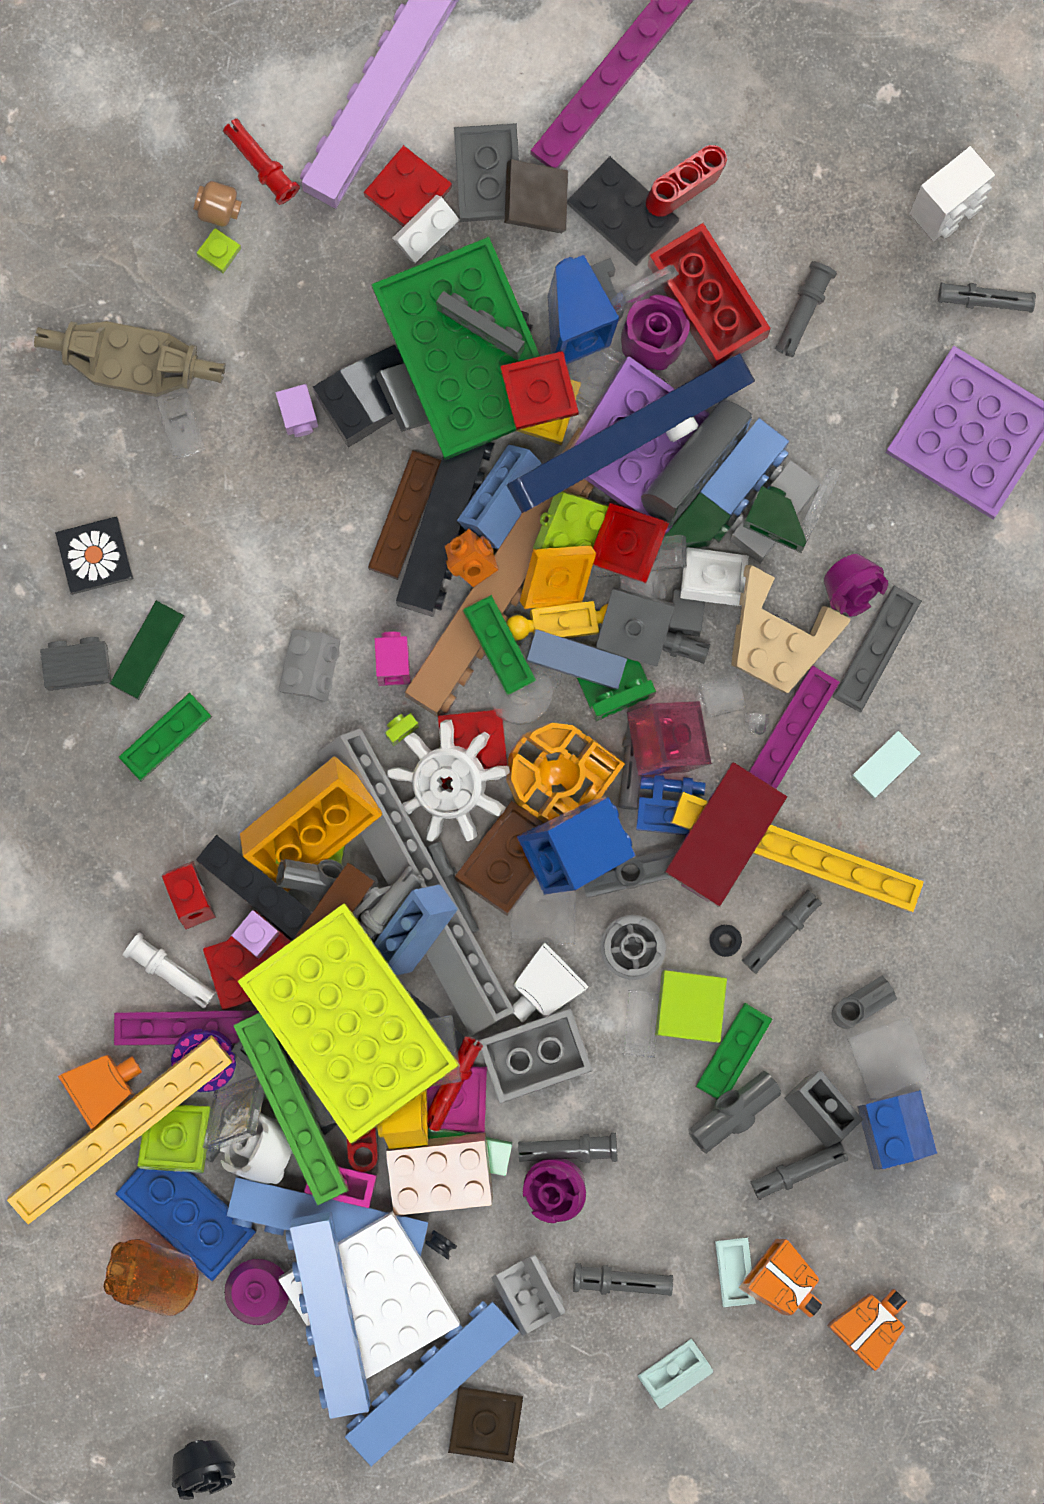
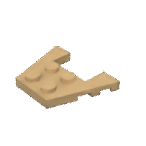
[731,565,851,693]

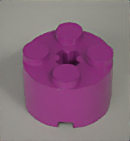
[621,295,690,371]

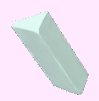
[638,1339,713,1409]

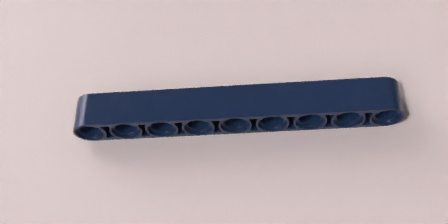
[506,353,755,513]

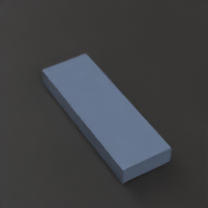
[525,629,627,690]

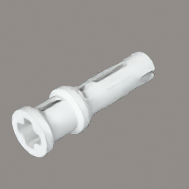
[123,932,216,1009]

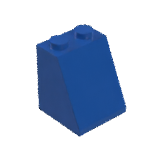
[548,255,619,365]
[517,797,636,895]
[857,1090,937,1170]

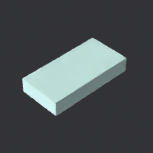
[852,731,921,799]
[715,1238,756,1307]

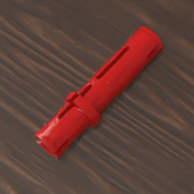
[427,1037,483,1131]

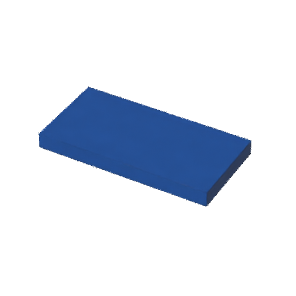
[115,1168,256,1281]

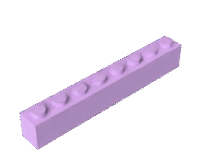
[300,0,458,209]

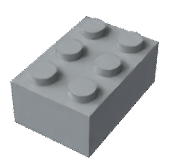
[478,1008,593,1104]

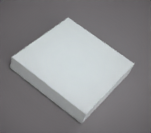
[680,547,749,606]

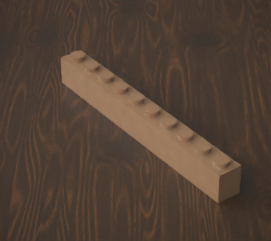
[405,427,595,717]

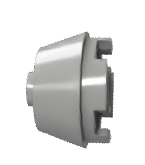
[601,915,666,980]

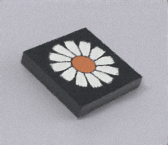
[55,516,134,595]

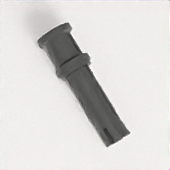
[775,261,837,357]
[518,1133,618,1163]
[573,1263,673,1296]

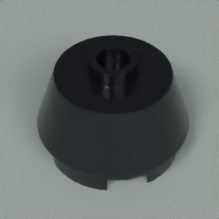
[172,1440,236,1500]

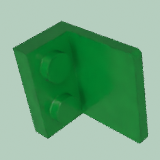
[576,658,656,722]

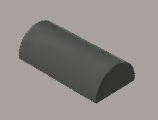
[641,401,752,529]

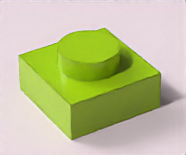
[197,228,241,274]
[385,713,419,747]

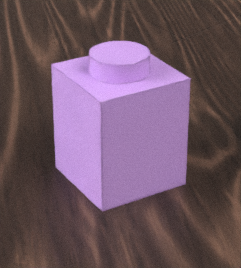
[275,384,318,437]
[231,910,280,959]

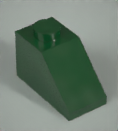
[743,486,807,553]
[660,493,731,551]

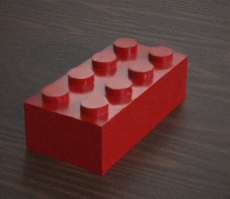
[648,223,771,368]

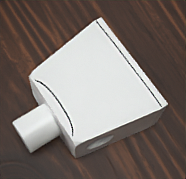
[512,943,588,1023]

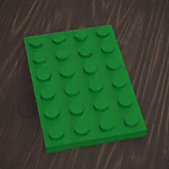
[371,237,540,460]

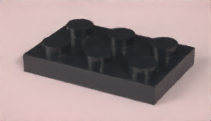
[567,156,679,266]

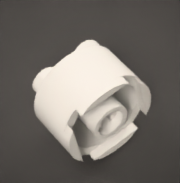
[220,1110,293,1184]

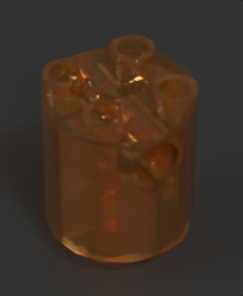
[103,1239,199,1316]

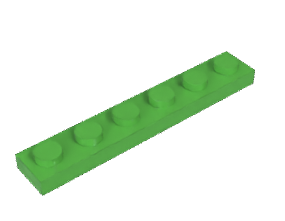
[233,1013,349,1205]

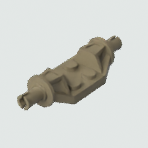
[34,321,225,397]

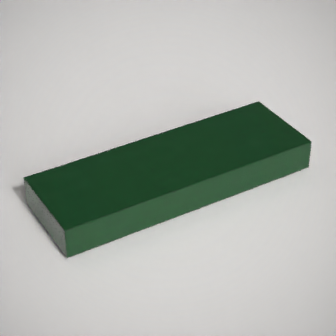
[110,600,185,700]

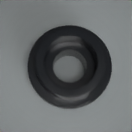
[709,924,742,957]

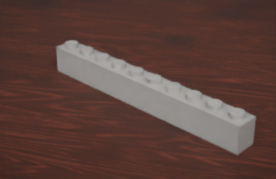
[317,728,515,1036]

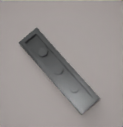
[833,586,922,713]

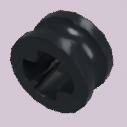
[425,1230,457,1260]

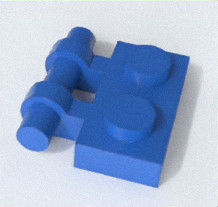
[636,774,706,835]

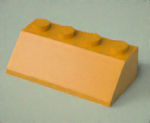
[240,756,382,892]

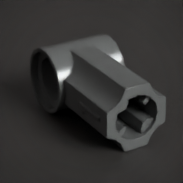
[832,975,897,1029]

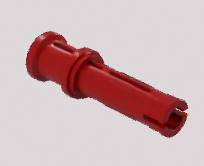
[223,118,300,205]

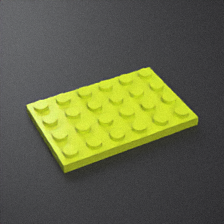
[238,904,460,1143]

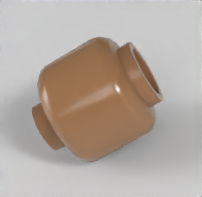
[193,181,242,227]

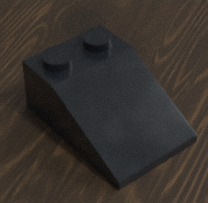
[313,345,404,448]

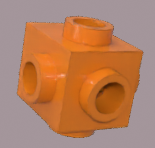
[445,529,498,587]

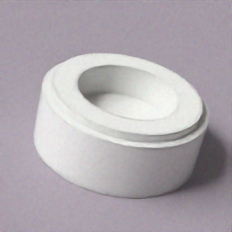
[665,417,698,442]

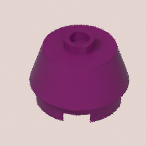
[824,554,888,617]
[523,1159,586,1224]
[224,1259,289,1325]

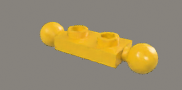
[506,601,608,641]

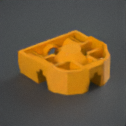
[506,723,625,823]

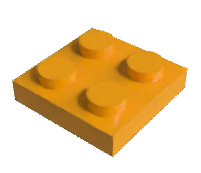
[520,545,596,609]

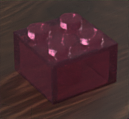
[627,701,712,776]

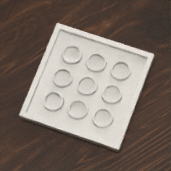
[279,1211,460,1379]

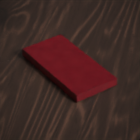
[664,762,788,907]

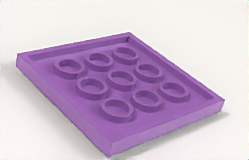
[885,346,1044,520]
[569,356,709,534]

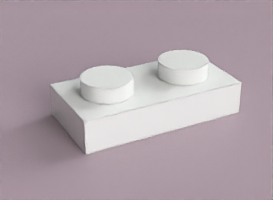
[392,195,460,263]

